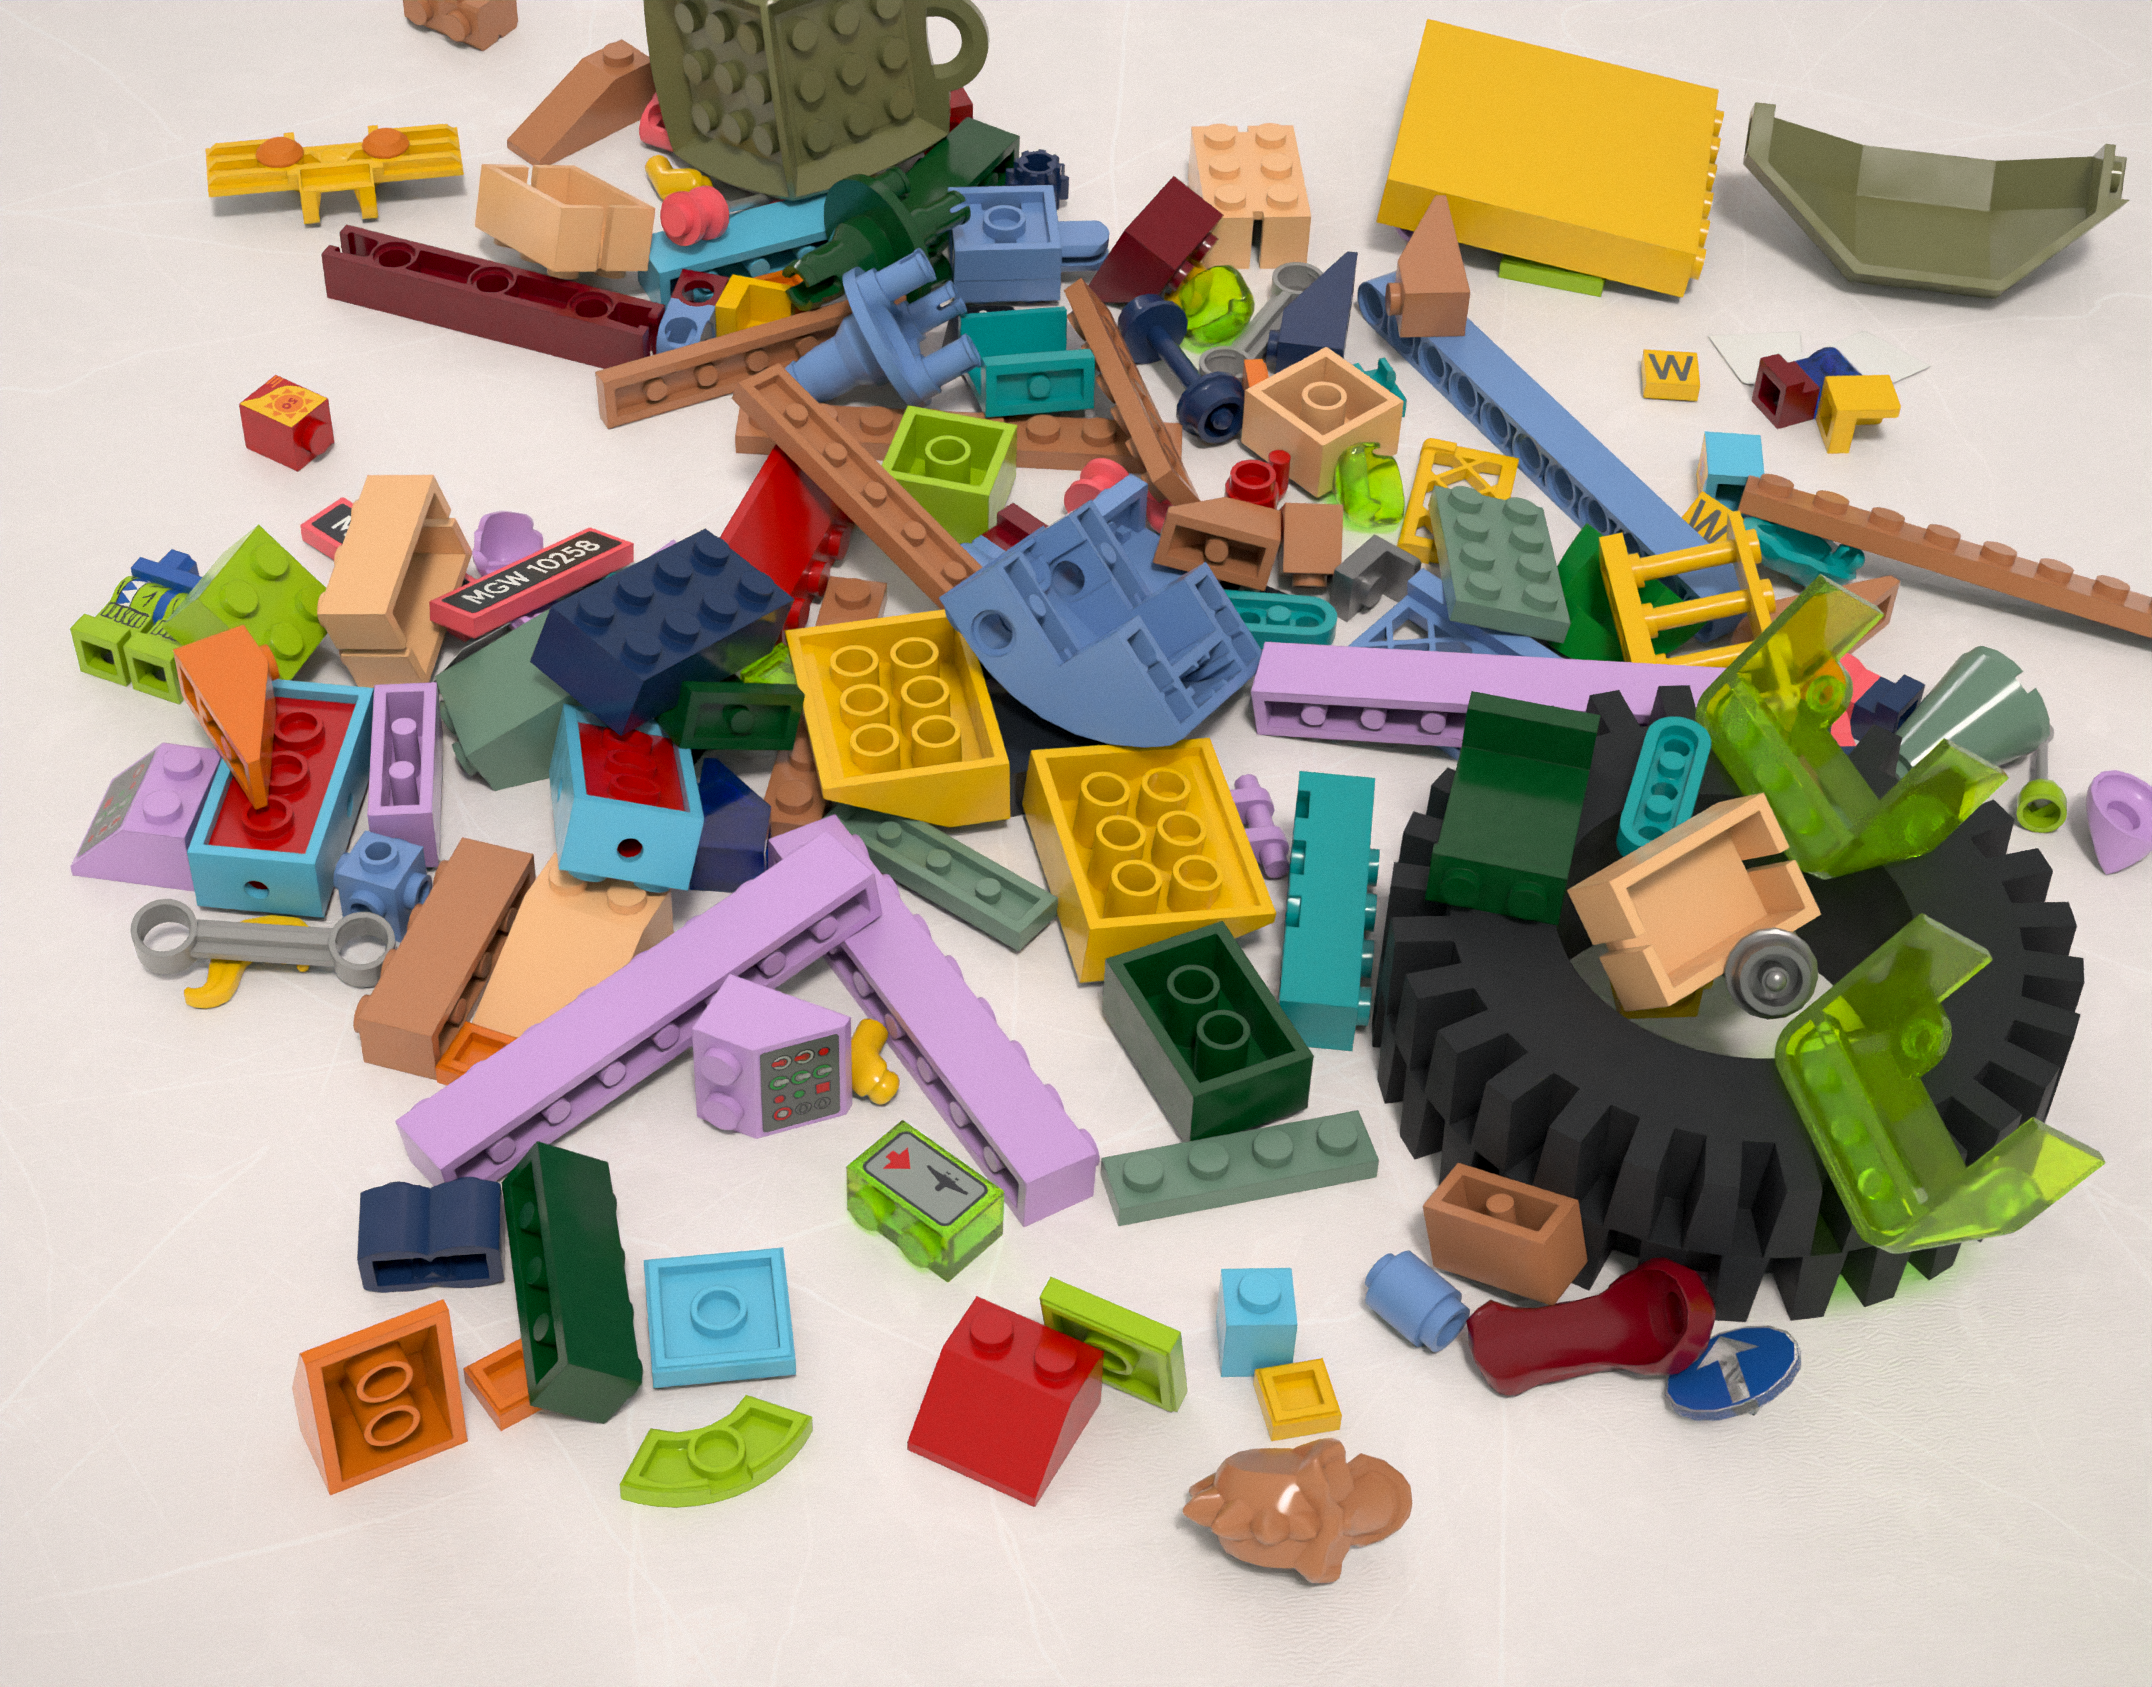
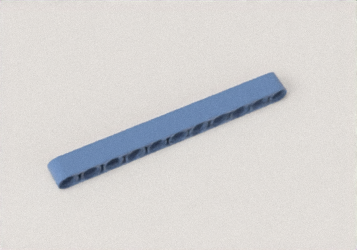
[1357,271,1747,643]

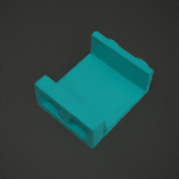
[958,306,1095,417]

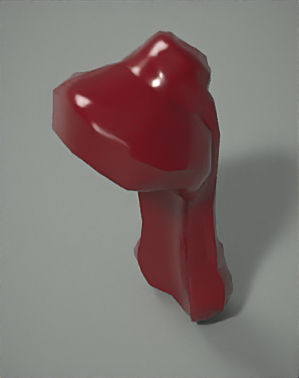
[1466,1257,1716,1396]

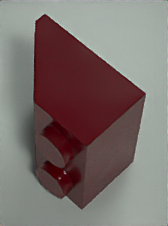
[1088,176,1224,302]

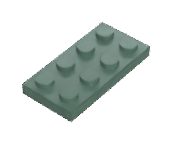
[1428,485,1571,643]

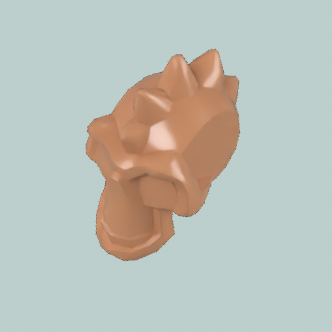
[1183,1438,1413,1583]

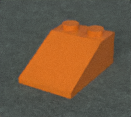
[292,1299,468,1496]

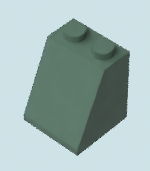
[435,609,584,791]

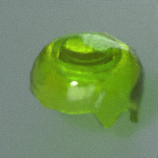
[1178,265,1255,348]
[1332,442,1405,528]

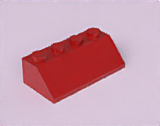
[719,444,856,654]

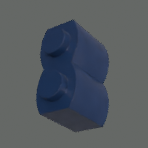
[357,1177,505,1293]

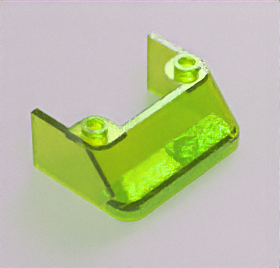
[1695,574,2009,879]
[1774,913,2106,1254]

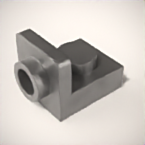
[1330,534,1421,622]

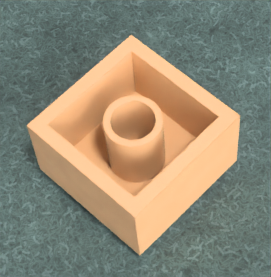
[1241,347,1404,498]

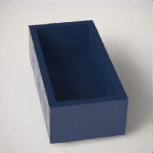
[530,528,795,736]

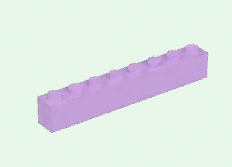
[1251,642,1749,747]
[768,814,1100,1227]
[395,830,882,1186]

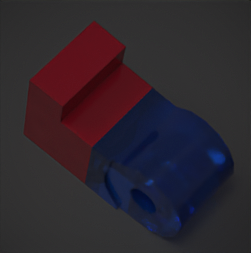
[1751,347,1862,429]

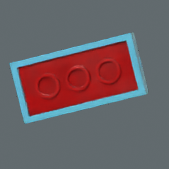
[187,679,374,918]
[549,703,704,893]

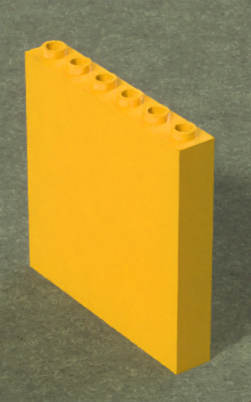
[1376,19,1724,298]

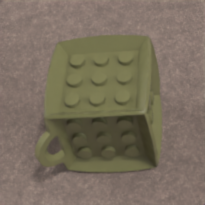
[643,0,990,201]

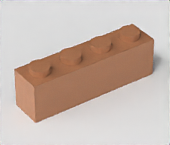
[353,837,536,1080]

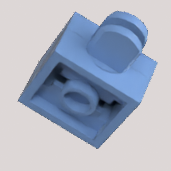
[947,185,1110,304]

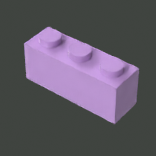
[367,682,443,867]

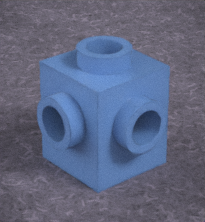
[333,830,432,943]

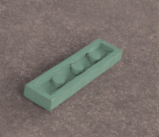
[822,803,1058,951]
[1100,1110,1379,1226]

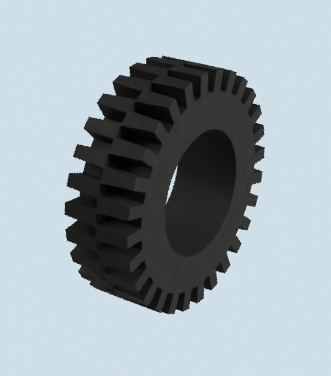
[1372,685,2085,1322]

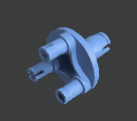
[785,248,981,408]

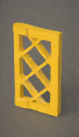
[1397,438,1519,564]

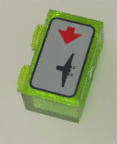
[846,1120,1004,1283]

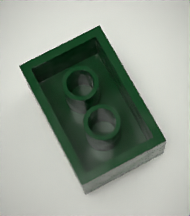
[1102,921,1314,1142]

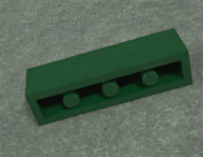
[901,117,1020,253]
[501,1141,643,1424]

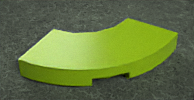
[619,1395,813,1508]

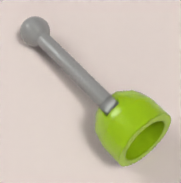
[2017,724,2067,833]

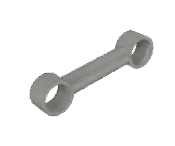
[1199,262,1323,384]
[130,899,397,987]

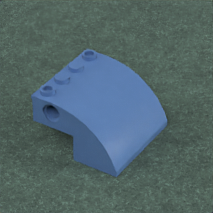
[939,499,1262,748]

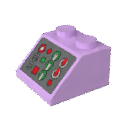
[70,742,222,892]
[692,974,852,1139]

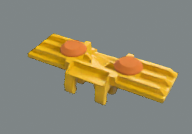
[205,124,464,224]

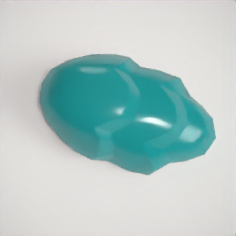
[1743,517,1865,590]

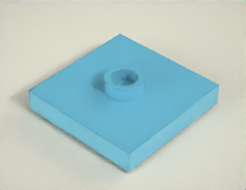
[644,1247,796,1388]

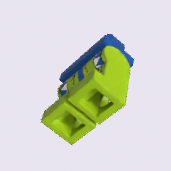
[70,549,202,705]

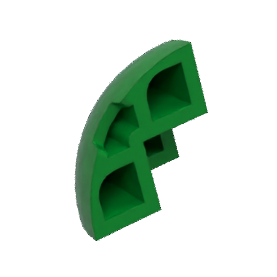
[1546,523,1708,662]

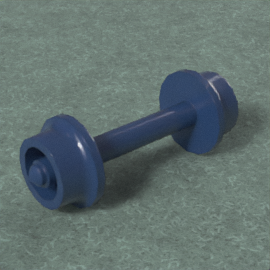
[1117,293,1245,443]

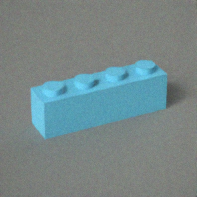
[638,193,828,310]

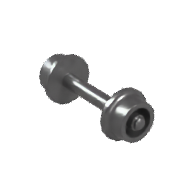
[1722,927,1818,1020]

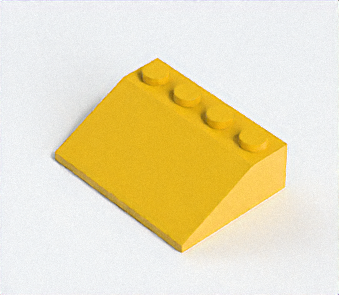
[785,609,1010,827]
[1022,738,1276,983]

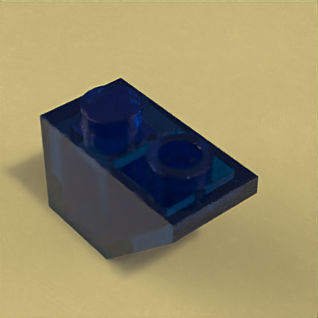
[690,758,772,893]

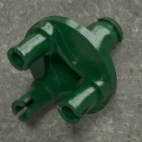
[782,166,971,311]

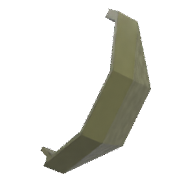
[1743,102,2130,299]

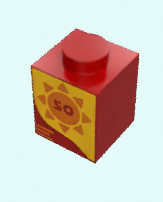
[239,375,334,472]

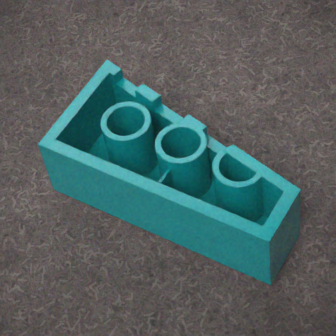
[1278,771,1380,1051]

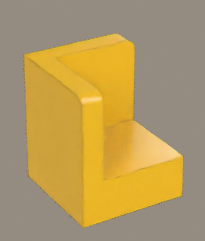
[715,274,795,337]
[1815,375,1901,454]

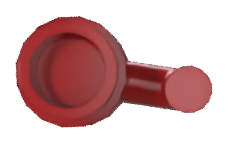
[1224,450,1291,510]

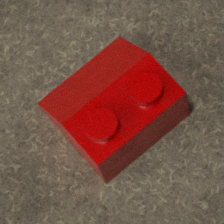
[907,1296,1104,1507]

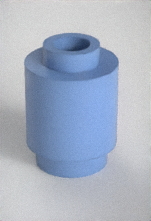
[1365,1250,1470,1352]

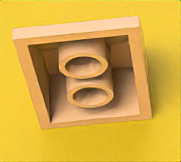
[472,852,674,1038]

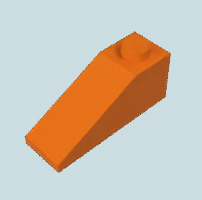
[173,624,279,810]

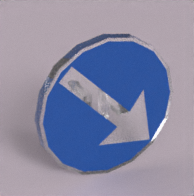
[1664,1325,1801,1421]

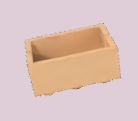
[1188,123,1311,270]
[475,164,656,279]
[317,475,472,688]
[1567,792,1821,1012]

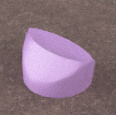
[2086,770,2152,874]

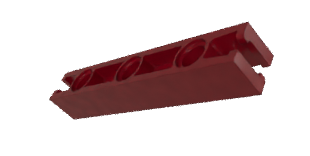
[321,224,665,369]

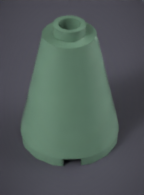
[1895,646,2050,783]

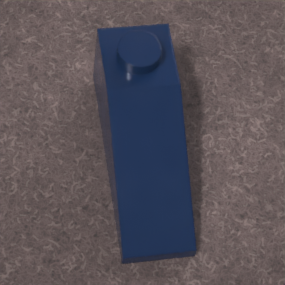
[1266,251,1358,374]

